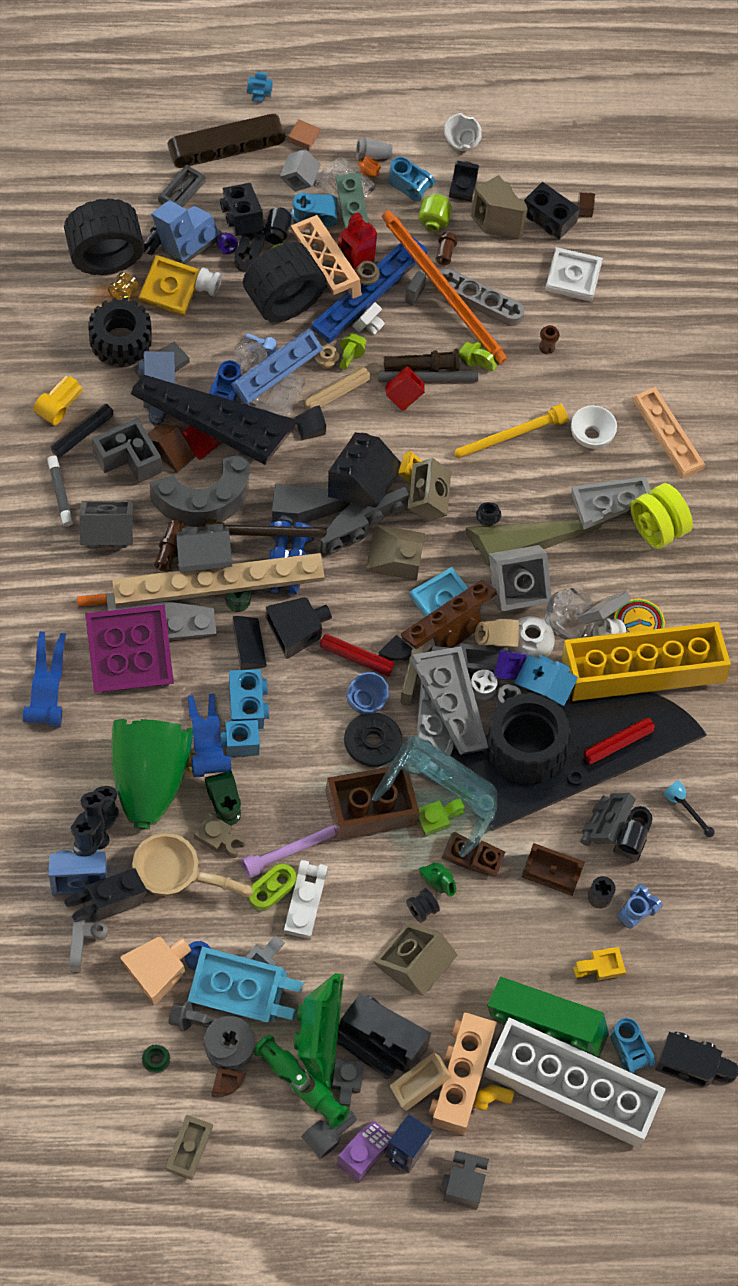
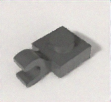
[332,1059,364,1109]

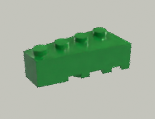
[487,976,609,1058]

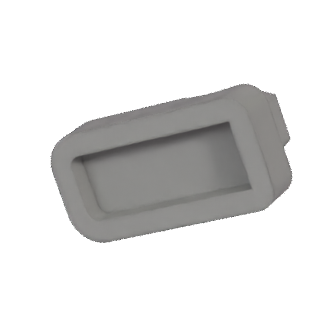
[69,920,107,972]

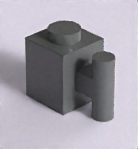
[440,1150,489,1209]

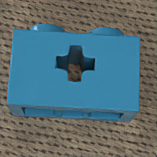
[514,655,578,706]

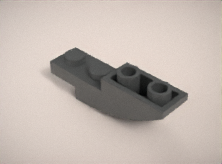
[320,487,409,555]

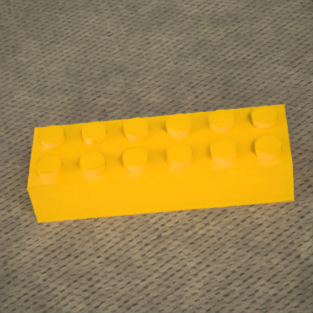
[562,622,731,701]

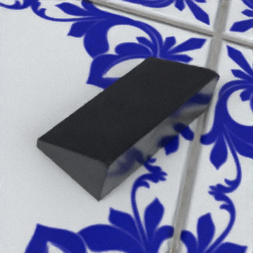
[232,616,267,670]

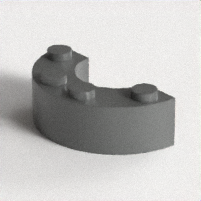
[150,453,250,527]

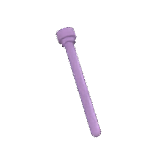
[241,825,336,879]

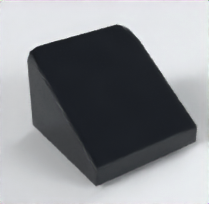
[295,405,326,440]

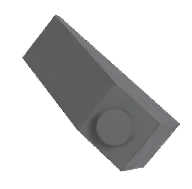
[272,484,351,526]

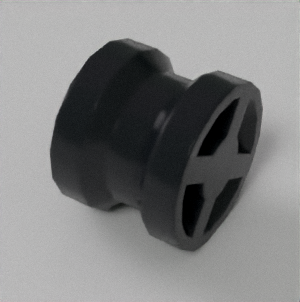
[406,888,440,923]

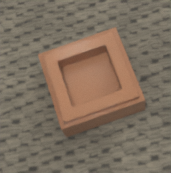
[288,119,320,150]

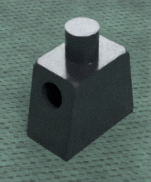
[265,597,332,659]

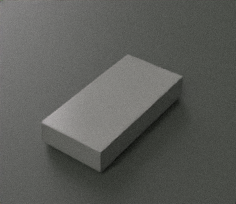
[580,591,631,625]

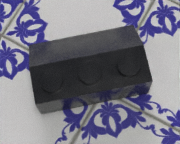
[328,432,401,508]

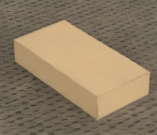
[390,1052,451,1111]

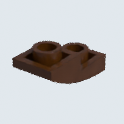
[442,832,505,877]

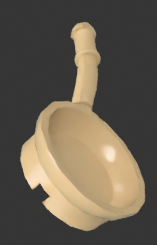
[132,833,253,897]

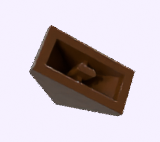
[148,424,195,473]

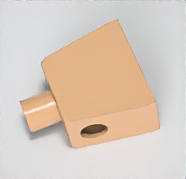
[120,936,192,1005]

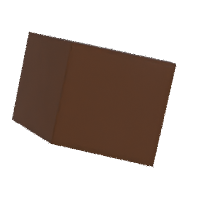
[577,192,595,217]

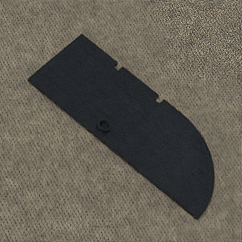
[450,692,707,831]

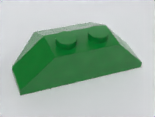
[294,973,344,1089]

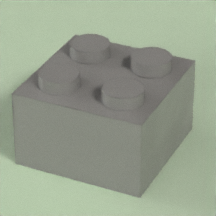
[489,545,552,611]

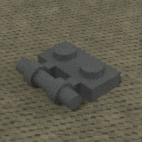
[580,793,636,846]

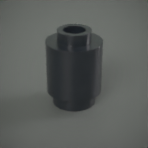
[263,207,292,245]

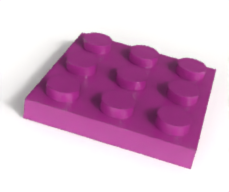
[85,604,174,693]

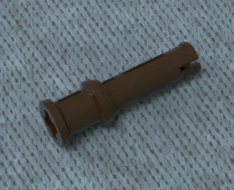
[384,349,460,372]

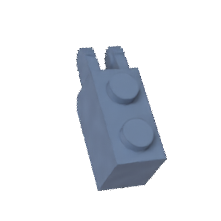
[138,351,175,426]

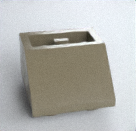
[471,175,528,239]

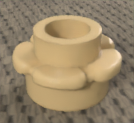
[315,345,340,369]

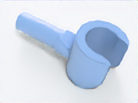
[245,333,277,357]

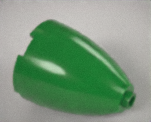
[111,719,194,830]

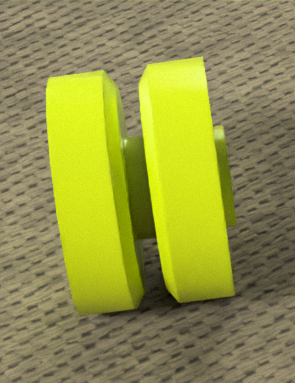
[630,483,693,549]

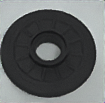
[344,713,403,767]

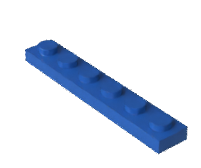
[311,236,428,344]

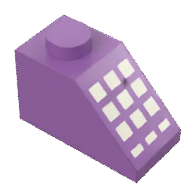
[337,1121,392,1183]

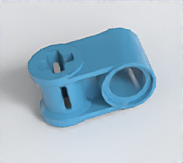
[388,157,435,202]
[291,193,338,227]
[610,1018,656,1074]

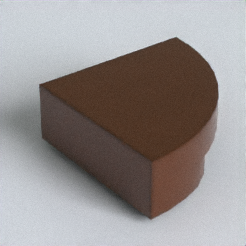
[211,1067,246,1097]

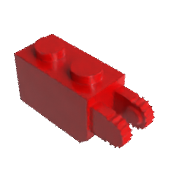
[338,212,377,271]

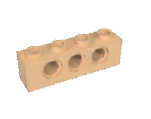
[428,1012,497,1135]

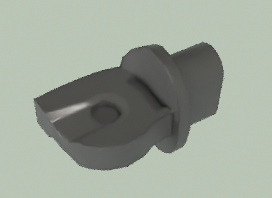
[168,1001,215,1031]

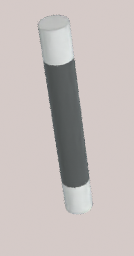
[47,456,73,527]

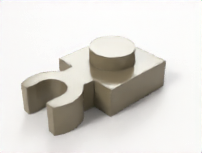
[194,813,246,858]

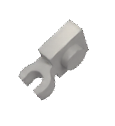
[245,935,285,966]

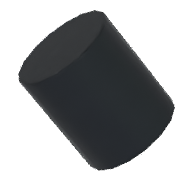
[588,876,616,909]

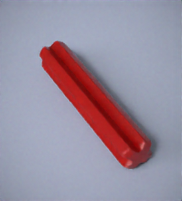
[320,634,394,676]
[583,718,655,764]

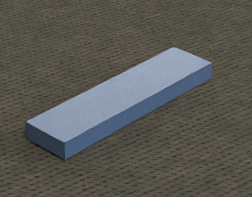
[231,328,323,405]

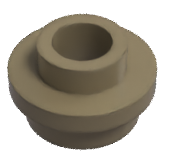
[355,261,380,285]

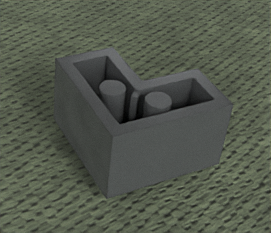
[92,418,162,483]

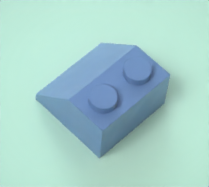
[49,850,107,895]

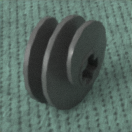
[204,1016,255,1070]

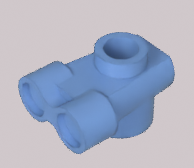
[617,884,663,929]

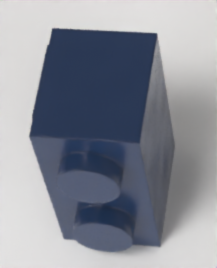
[385,1114,433,1173]

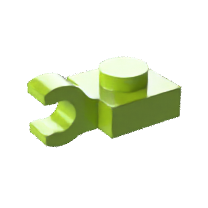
[418,798,465,837]

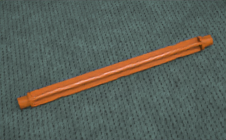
[381,210,508,365]

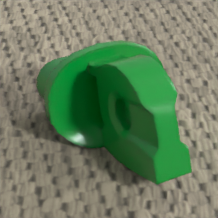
[419,862,457,897]

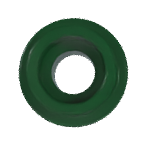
[142,1045,170,1073]

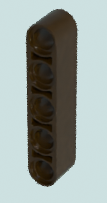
[167,114,286,168]

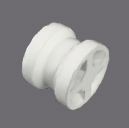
[195,267,222,297]
[593,618,626,636]
[471,670,497,702]

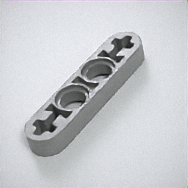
[441,269,524,326]

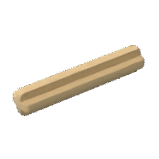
[304,367,370,410]

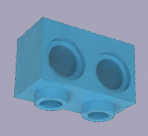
[229,669,269,729]

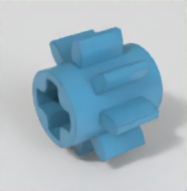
[247,72,273,102]

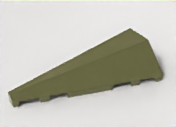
[465,519,603,566]

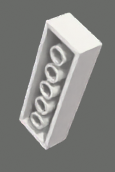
[483,1018,666,1148]

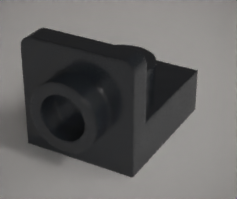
[449,161,479,202]

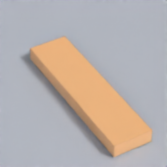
[633,387,705,479]

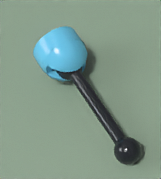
[663,780,715,837]

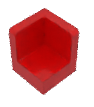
[385,366,425,411]
[182,426,222,460]

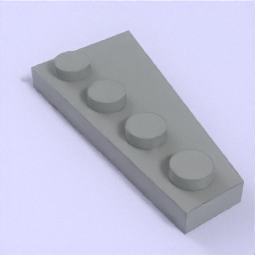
[106,593,216,641]
[409,646,488,755]
[414,681,454,785]

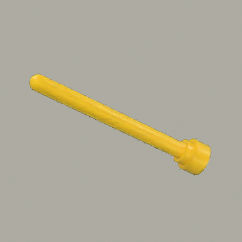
[454,404,568,458]

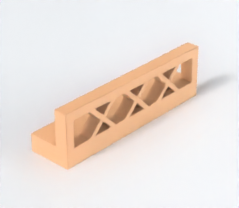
[291,215,362,299]

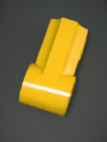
[33,376,83,426]

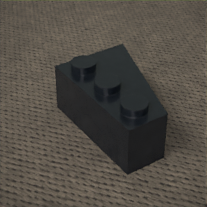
[340,993,431,1074]

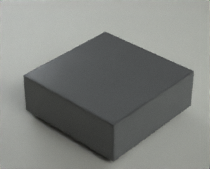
[405,271,426,306]

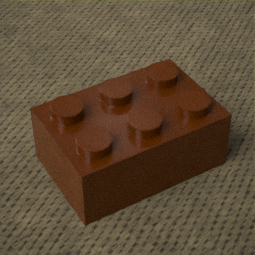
[325,764,420,840]

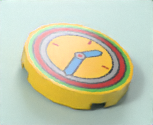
[614,598,665,633]

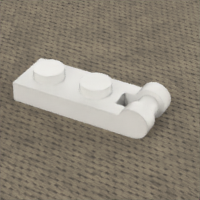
[284,860,328,940]

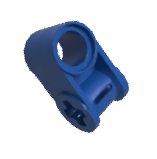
[209,360,241,402]

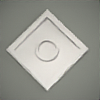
[545,247,603,302]

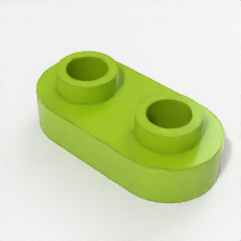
[248,864,296,911]

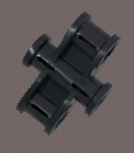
[71,786,119,857]

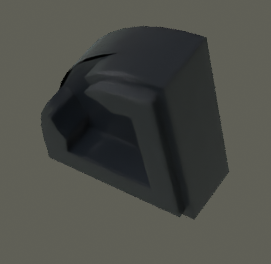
[378,635,413,661]

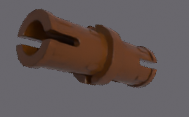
[154,520,185,572]

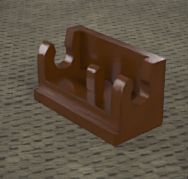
[521,843,585,896]

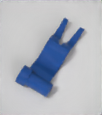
[23,631,66,728]
[188,694,231,777]

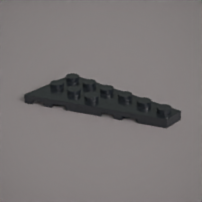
[131,375,298,465]

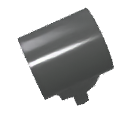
[301,1110,357,1159]

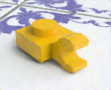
[573,947,626,981]

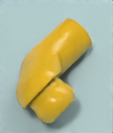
[473,1085,515,1111]

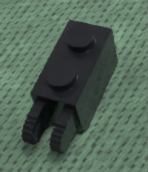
[64,868,147,922]
[655,1032,738,1088]

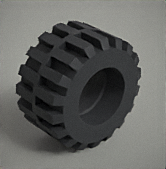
[88,298,152,367]

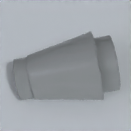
[356,137,392,161]

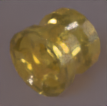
[108,272,139,302]

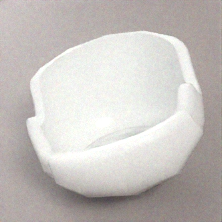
[444,113,482,151]

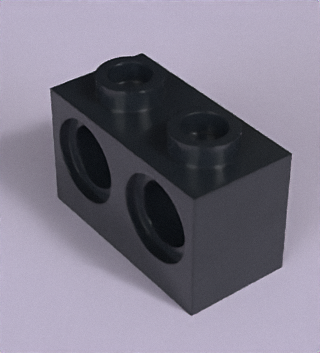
[524,181,580,240]
[220,182,264,236]

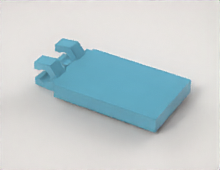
[188,947,304,1023]

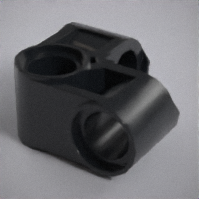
[613,806,653,862]

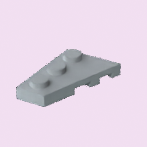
[571,476,651,529]

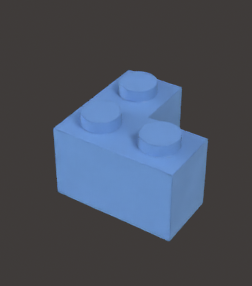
[151,200,219,262]

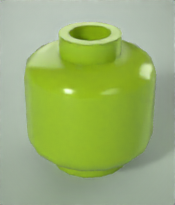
[418,194,452,232]

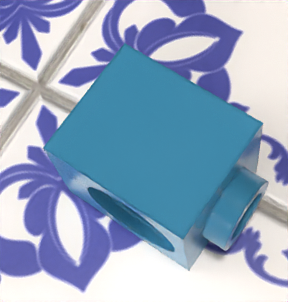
[220,720,260,757]

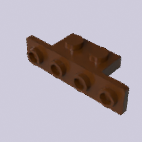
[401,580,497,649]

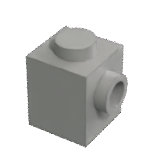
[280,149,321,192]

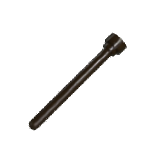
[205,519,327,538]

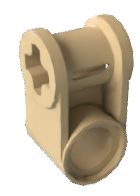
[475,619,519,648]

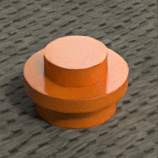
[358,157,381,178]

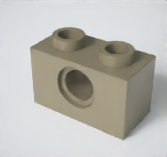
[408,458,452,522]

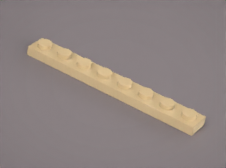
[112,553,325,607]

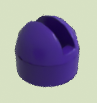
[216,232,238,254]

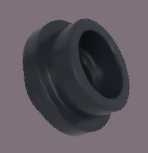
[476,502,502,526]

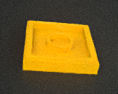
[138,255,200,317]

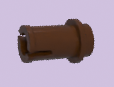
[435,232,458,265]
[539,325,560,354]

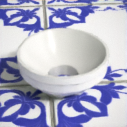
[571,405,617,449]
[509,616,555,658]

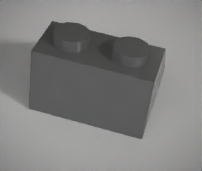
[80,501,133,549]
[177,524,232,572]

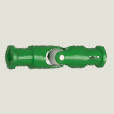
[254,1035,350,1129]

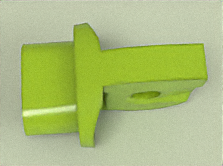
[339,333,367,370]
[459,342,497,371]

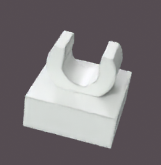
[352,303,385,335]

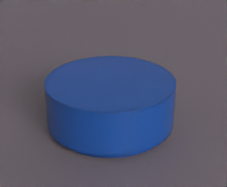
[184,941,211,970]

